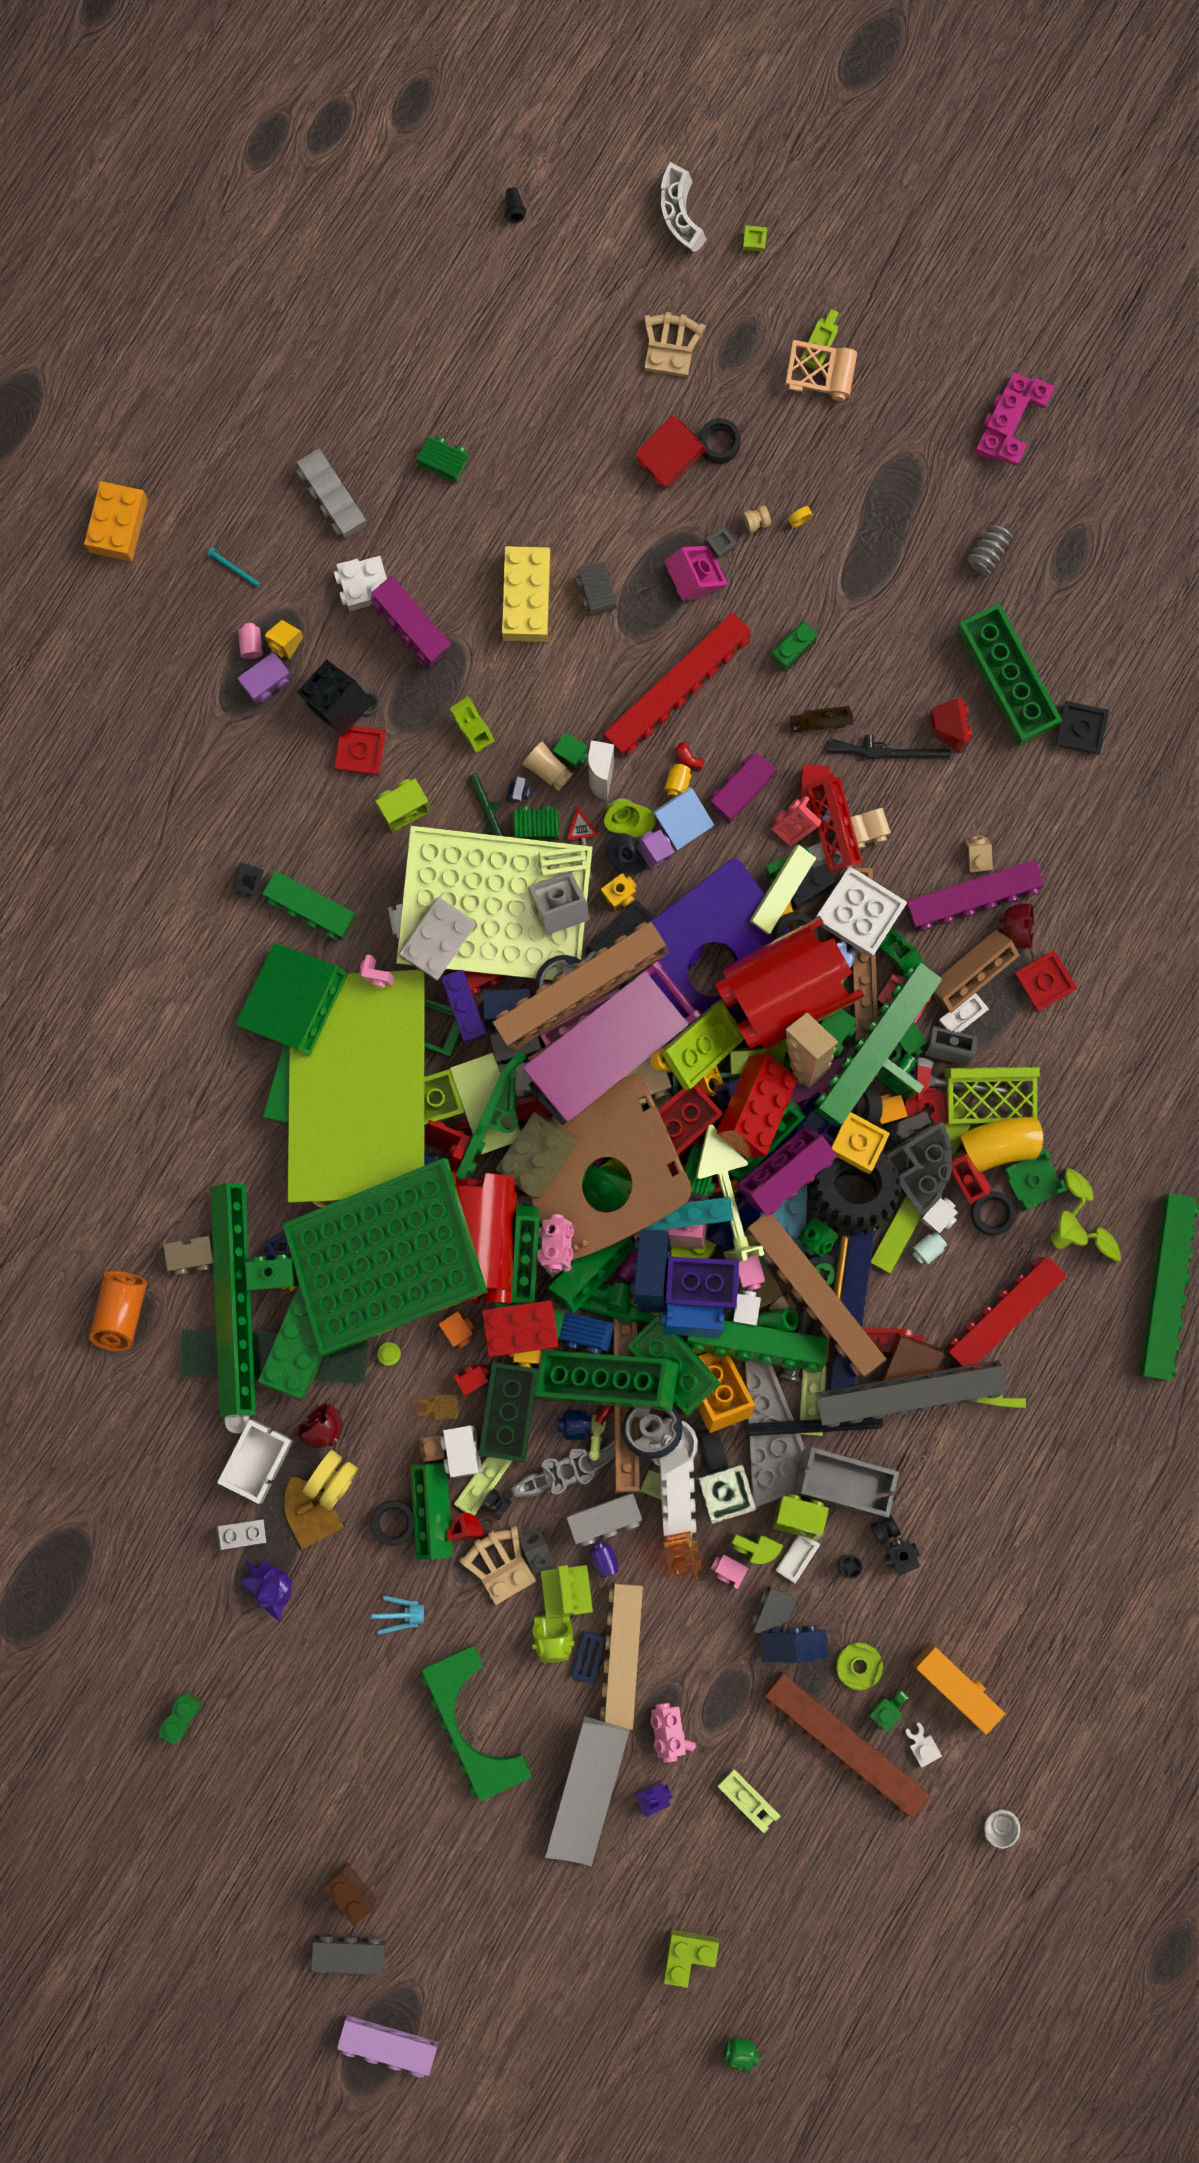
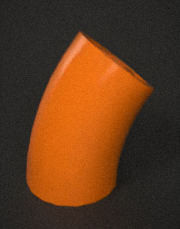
[89,1271,147,1352]

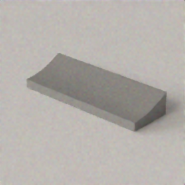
[545,1716,630,1866]

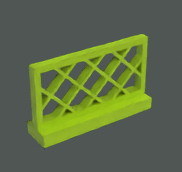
[945,1067,1040,1124]

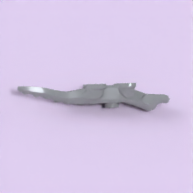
[511,1428,649,1497]

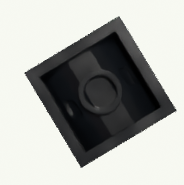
[296,659,373,736]

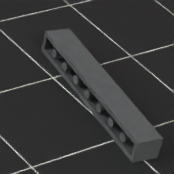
[815,1360,1007,1427]

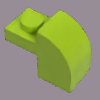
[449,697,495,753]
[729,1044,766,1074]

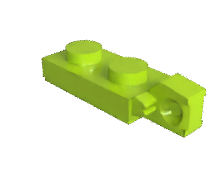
[800,309,839,370]

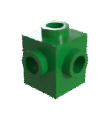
[797,1217,839,1258]

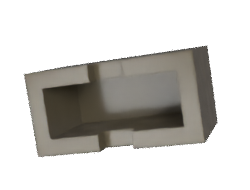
[163,1236,213,1276]

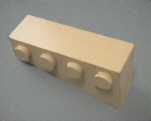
[786,1013,838,1089]

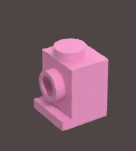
[711,1554,749,1589]

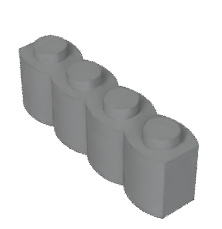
[296,448,367,539]

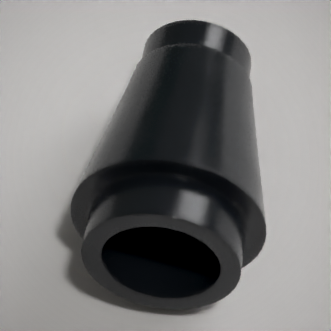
[505,187,526,223]

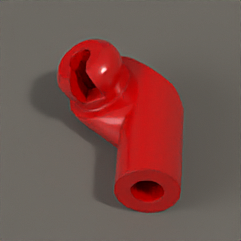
[676,742,704,770]

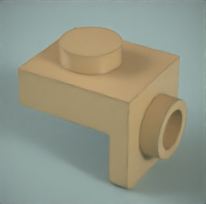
[965,835,993,872]

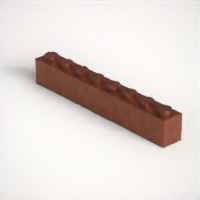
[764,1672,931,1819]

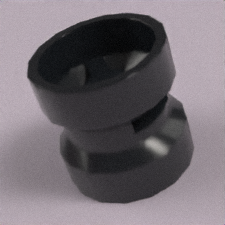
[480,1488,512,1520]
[870,1514,901,1545]
[838,1554,863,1579]

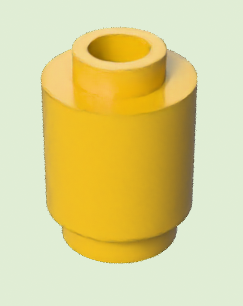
[664,764,692,798]

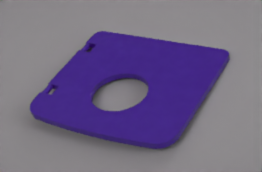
[646,859,790,1048]

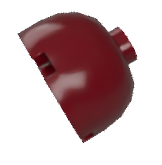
[999,903,1034,949]
[296,1403,342,1449]

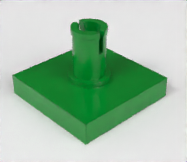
[875,1054,924,1101]

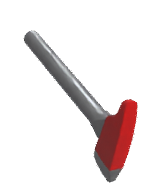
[915,1057,1013,1102]

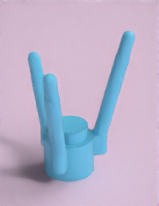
[370,1596,424,1634]

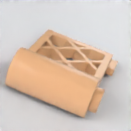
[785,340,857,401]

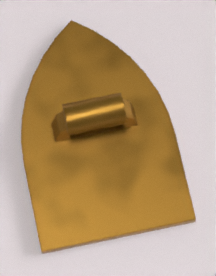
[284,1477,344,1550]

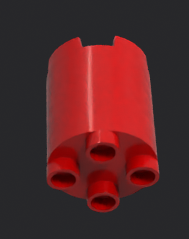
[715,915,864,1051]
[452,1172,517,1304]

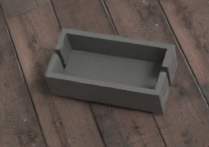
[793,1447,899,1519]

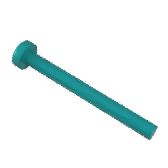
[207,547,260,587]

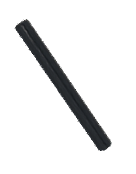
[747,1417,883,1436]

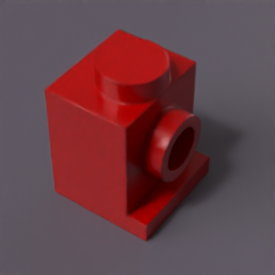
[454,1364,491,1396]

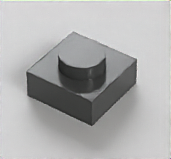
[706,526,737,559]

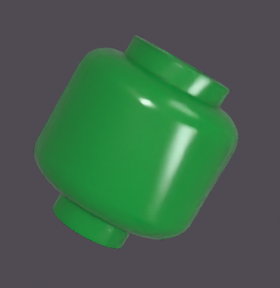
[723,2037,760,2073]

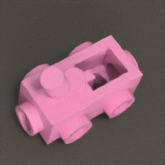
[538,1214,574,1272]
[650,1703,696,1763]

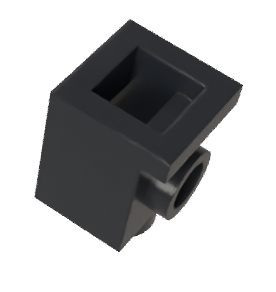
[232,862,264,898]

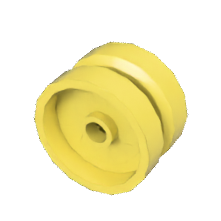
[303,1450,359,1511]

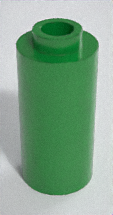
[757,1307,799,1331]

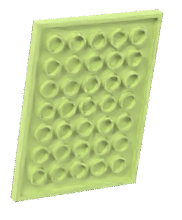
[396,826,592,980]

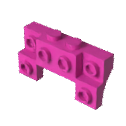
[975,372,1055,466]

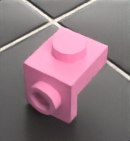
[360,955,395,988]

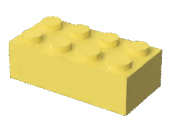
[502,546,550,642]

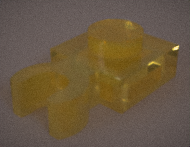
[418,1395,458,1419]

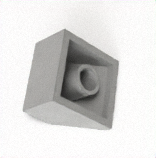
[528,872,590,935]

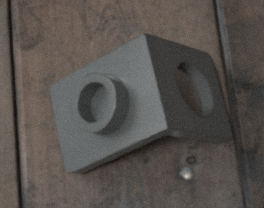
[519,1528,555,1574]

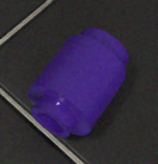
[589,1542,619,1579]

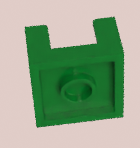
[1002,1148,1068,1212]

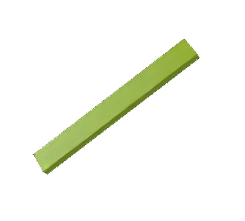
[870,1104,977,1274]

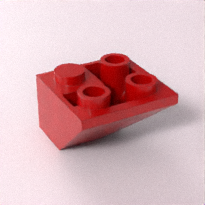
[930,697,972,753]

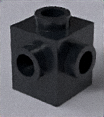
[884,1537,921,1576]

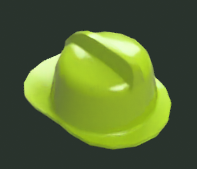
[604,798,655,838]

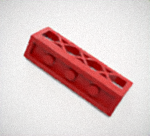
[807,777,863,872]

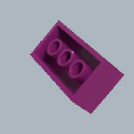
[370,575,451,668]
[735,1127,837,1216]

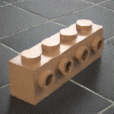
[932,930,1020,1013]

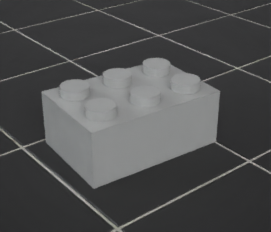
[398,897,477,981]
[566,1493,642,1547]

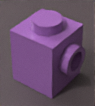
[637,830,675,870]

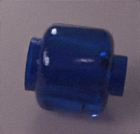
[557,1410,592,1440]

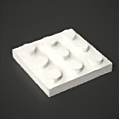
[817,867,907,958]

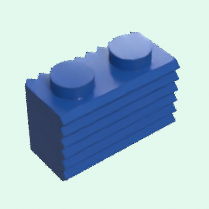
[559,1313,614,1354]

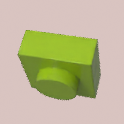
[743,225,767,252]

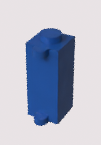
[660,1304,724,1338]

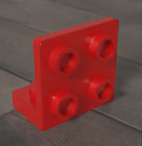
[424,1120,471,1179]

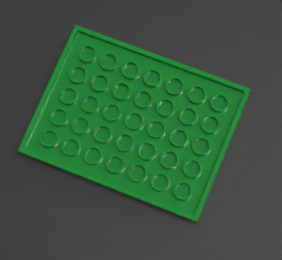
[282,1158,488,1356]

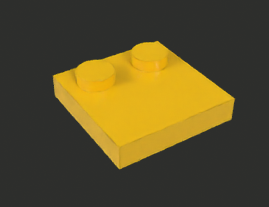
[831,1112,890,1174]

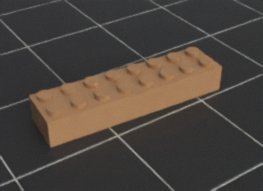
[493,922,670,1052]
[748,1214,887,1377]

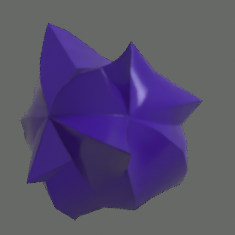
[241,1559,292,1622]

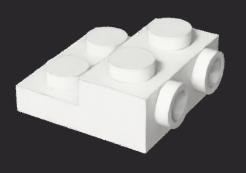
[334,556,387,611]

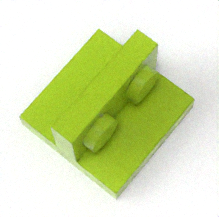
[541,1565,593,1619]

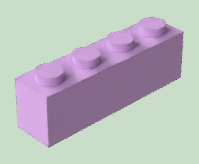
[337,2015,438,2077]

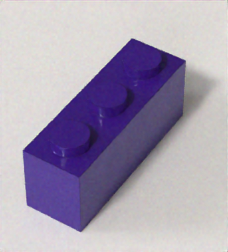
[441,969,486,1045]

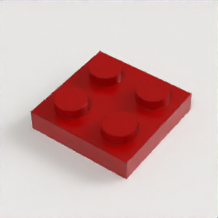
[335,726,386,776]
[1014,950,1077,1012]

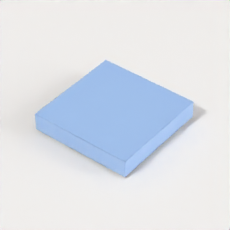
[653,787,714,850]

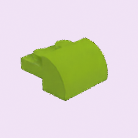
[730,1533,783,1564]

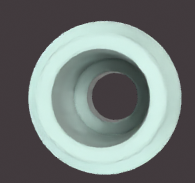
[912,1232,947,1265]

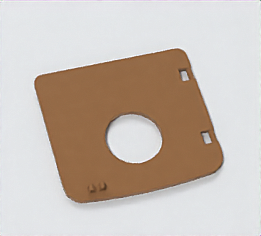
[509,1075,691,1261]

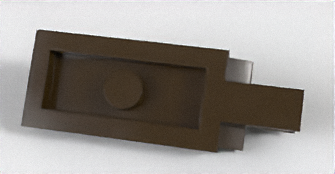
[790,706,853,732]

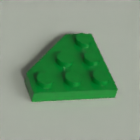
[582,1162,632,1213]

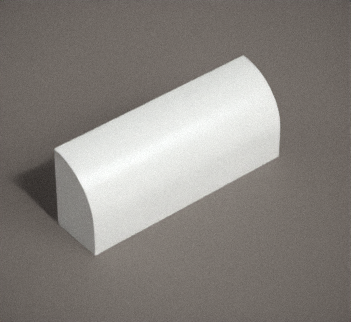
[588,740,614,801]

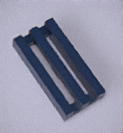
[571,1631,606,1683]

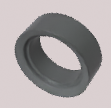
[363,690,380,716]

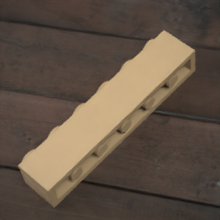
[600,1583,643,1730]

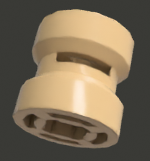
[743,505,771,533]

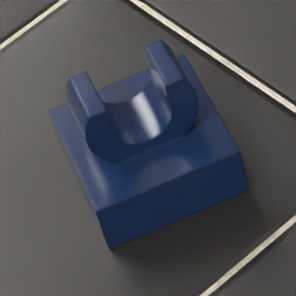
[506,776,533,804]

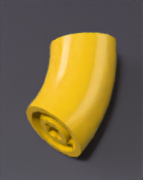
[961,1117,1043,1173]

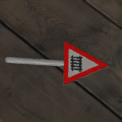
[566,806,599,879]

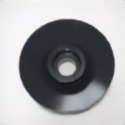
[606,833,646,875]

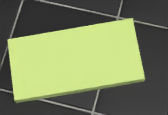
[450,1053,521,1155]

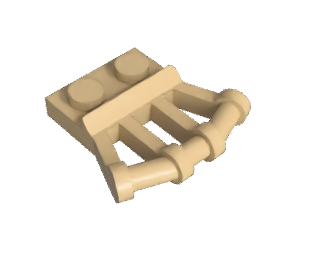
[644,312,707,378]
[458,1526,536,1605]

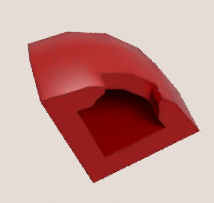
[447,1513,485,1541]

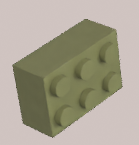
[496,1112,579,1197]

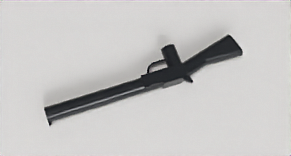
[827,735,951,761]

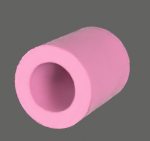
[238,623,263,659]

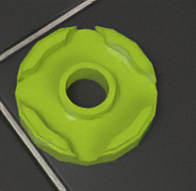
[836,1642,883,1690]

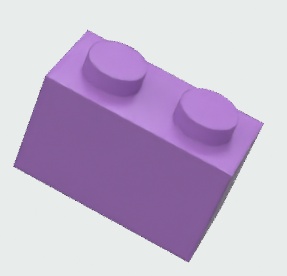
[238,652,292,705]

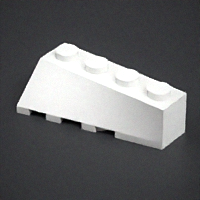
[660,1449,696,1544]

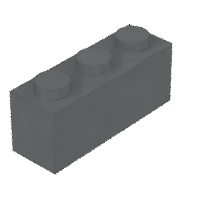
[311,1934,386,1975]

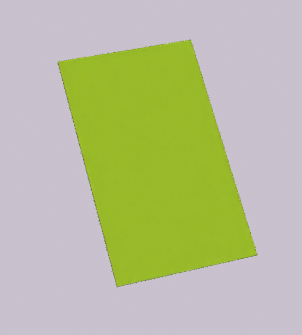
[288,970,425,1203]

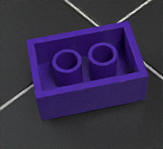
[666,1256,739,1310]

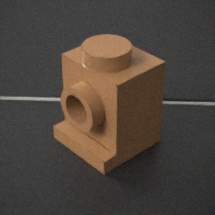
[419,1435,446,1462]

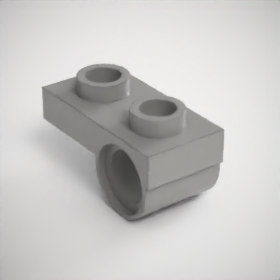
[216,1519,266,1550]

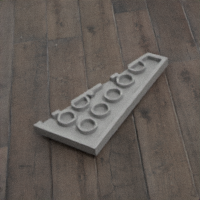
[745,1360,805,1508]

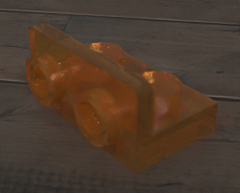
[663,1531,702,1580]

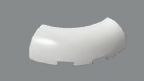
[661,162,707,252]

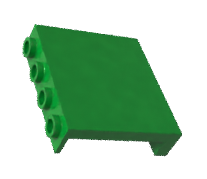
[236,943,348,1056]

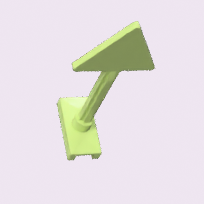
[696,1125,764,1261]

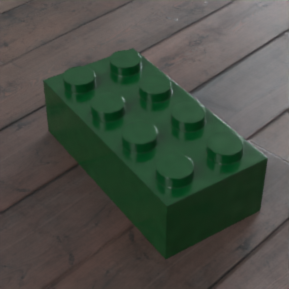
[479,1362,539,1463]

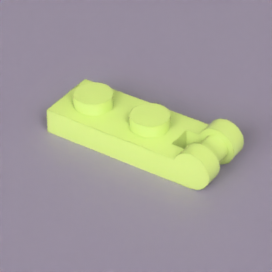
[717,1769,781,1833]

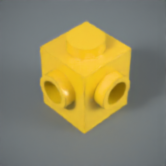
[601,873,637,911]

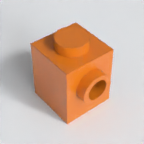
[439,1311,475,1349]

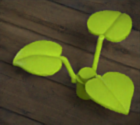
[1051,1168,1121,1263]

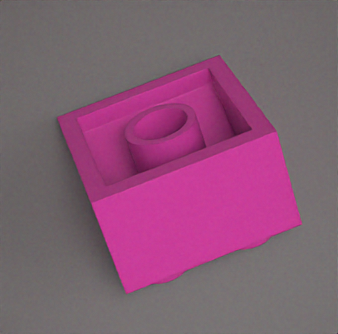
[664,546,728,601]

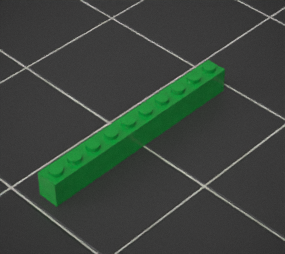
[210,1183,256,1418]

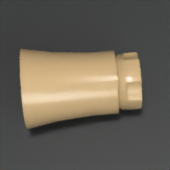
[522,741,573,791]

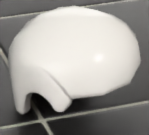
[984,1809,1020,1849]

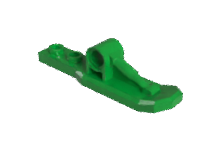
[456,1051,527,1179]
[556,1275,656,1324]

